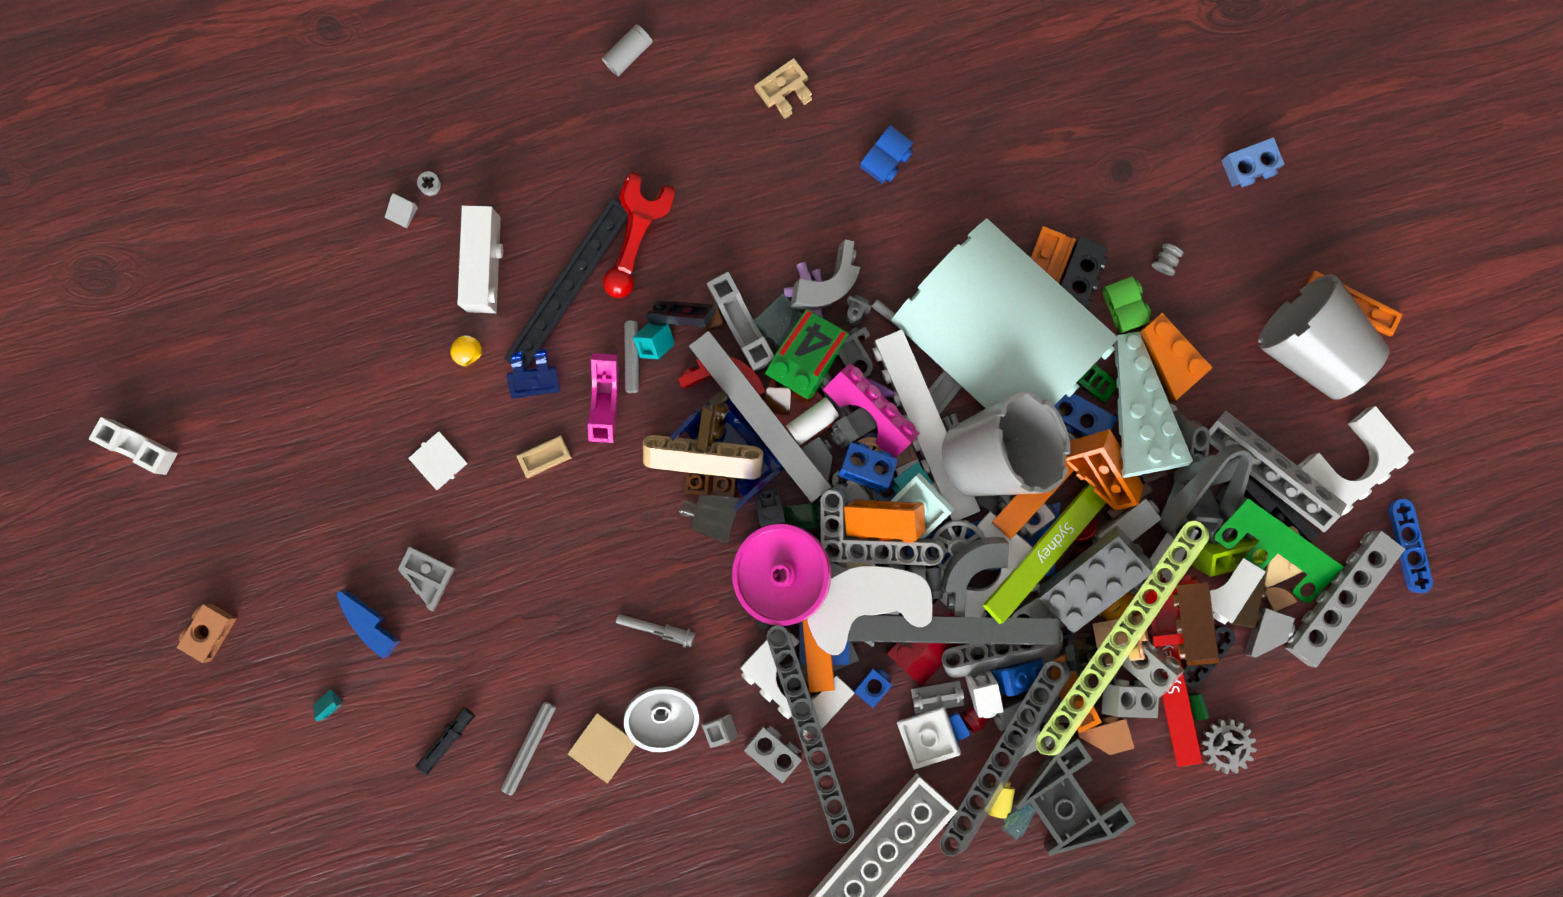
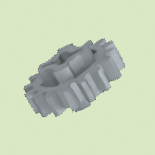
[1200,718,1257,774]

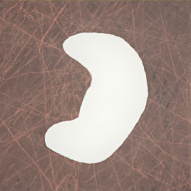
[807,566,932,655]

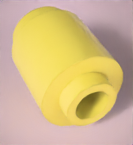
[988,781,1015,819]

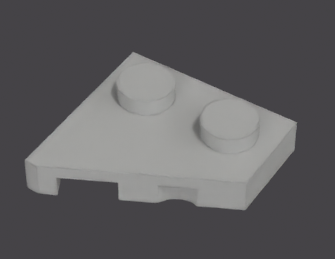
[398,547,455,611]

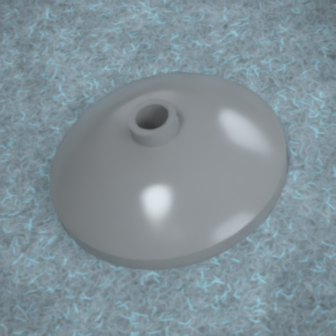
[624,686,699,752]

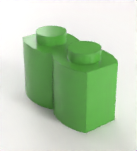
[1102,276,1152,334]

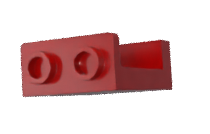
[1147,574,1198,647]

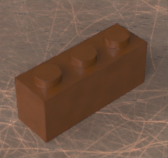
[1173,582,1220,666]

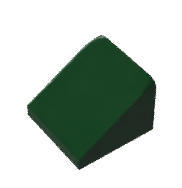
[1189,692,1209,720]

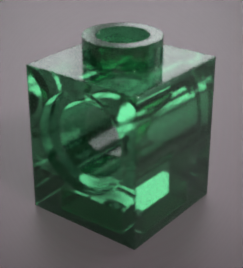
[784,502,821,529]

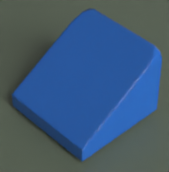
[948,712,971,742]

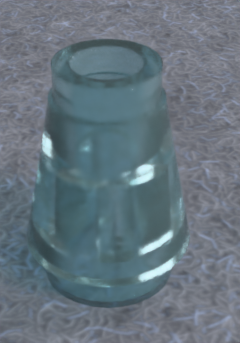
[1001,804,1036,841]

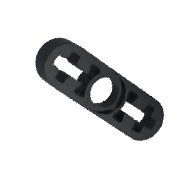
[1183,626,1235,687]

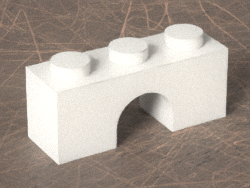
[89,417,178,475]

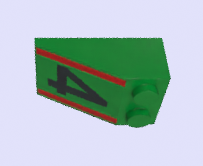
[765,309,850,399]

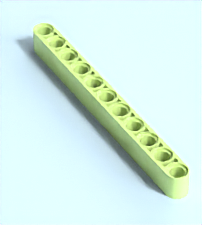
[1036,521,1209,755]

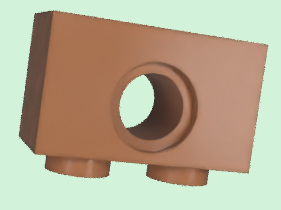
[177,603,237,663]

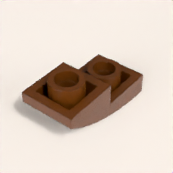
[684,472,739,498]

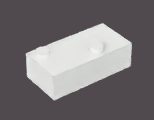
[458,206,503,313]

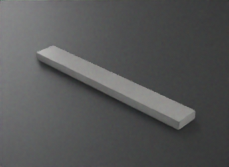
[689,331,831,503]

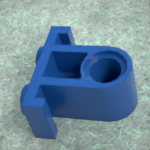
[991,659,1044,696]

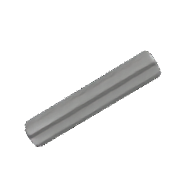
[624,321,639,393]

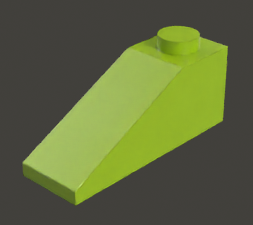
[1192,538,1268,577]

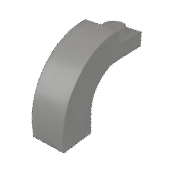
[790,239,860,310]

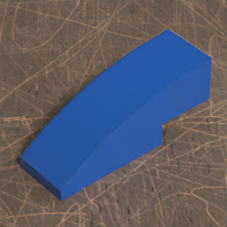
[337,590,400,658]

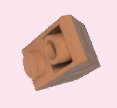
[1074,715,1134,755]

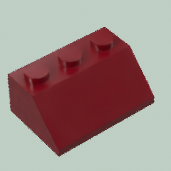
[885,599,961,686]

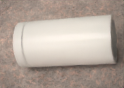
[785,397,840,446]

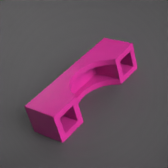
[823,363,920,458]

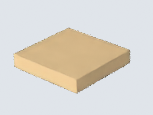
[568,713,635,784]

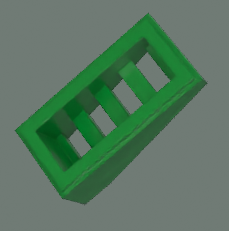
[1077,364,1117,404]

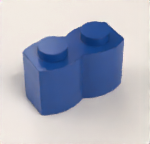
[860,125,914,184]

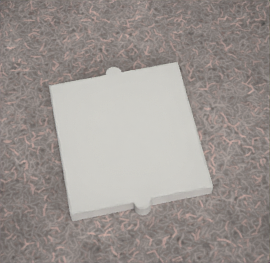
[409,432,468,490]

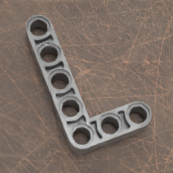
[821,487,946,566]

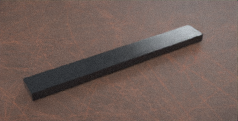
[504,198,628,373]

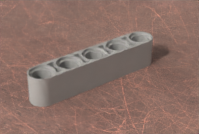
[942,629,1064,678]

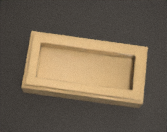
[517,435,572,478]

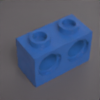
[837,442,898,493]

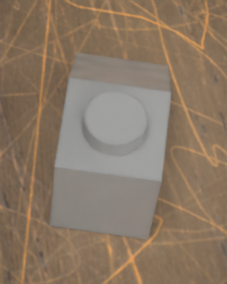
[1244,608,1295,658]

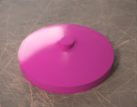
[732,524,831,626]

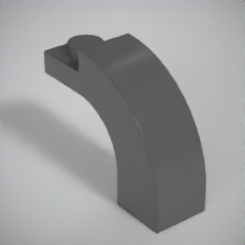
[942,537,1009,617]

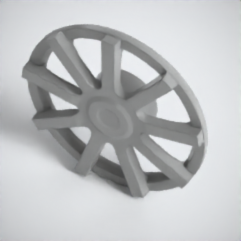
[931,520,985,571]

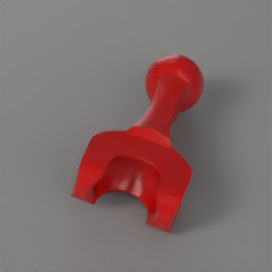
[603,172,675,298]

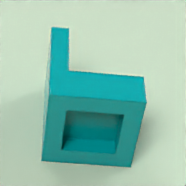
[633,323,675,359]

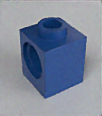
[853,667,892,708]

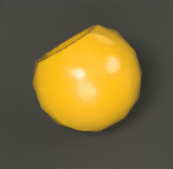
[450,336,482,366]

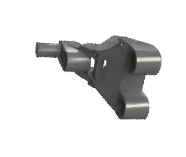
[1159,411,1253,544]

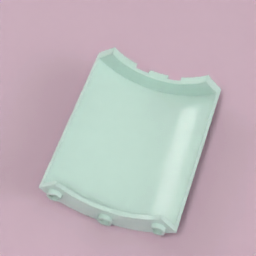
[891,218,1118,408]

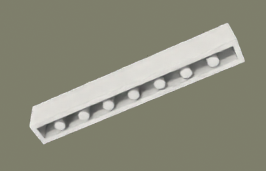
[872,330,980,522]

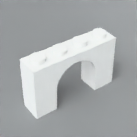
[1297,406,1414,516]
[939,511,1033,617]
[1150,529,1266,624]
[740,629,854,737]

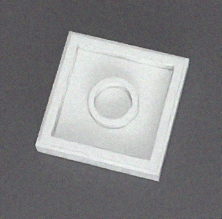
[897,706,961,770]

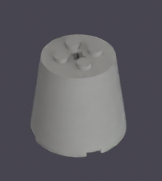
[1258,274,1390,400]
[942,391,1070,496]

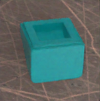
[313,690,343,721]

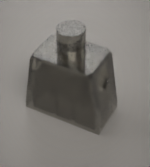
[679,494,740,544]

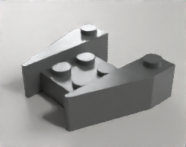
[1013,734,1136,856]

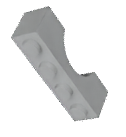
[706,272,774,372]

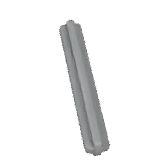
[501,702,556,795]

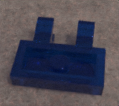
[507,349,561,399]

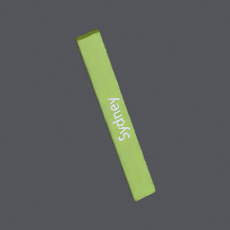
[982,483,1106,624]

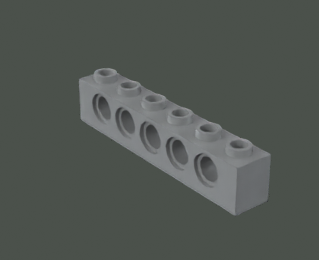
[1209,411,1347,533]
[1284,531,1405,668]

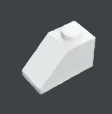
[965,671,1004,718]

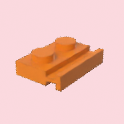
[1030,226,1076,283]

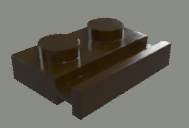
[697,391,729,452]

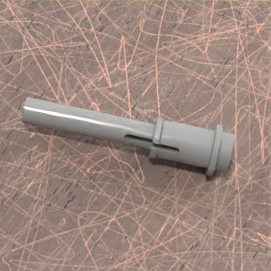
[616,614,695,648]

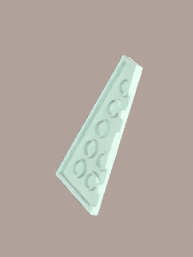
[1114,332,1193,478]

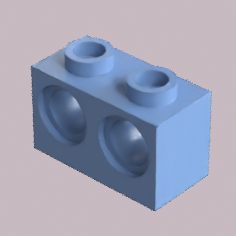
[1221,137,1285,188]

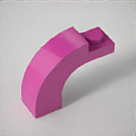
[588,353,619,443]

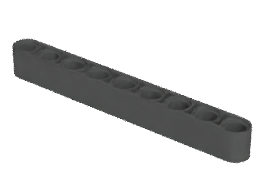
[847,615,1060,645]
[767,625,854,843]
[940,661,1070,856]

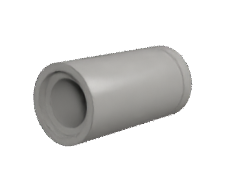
[602,24,653,76]

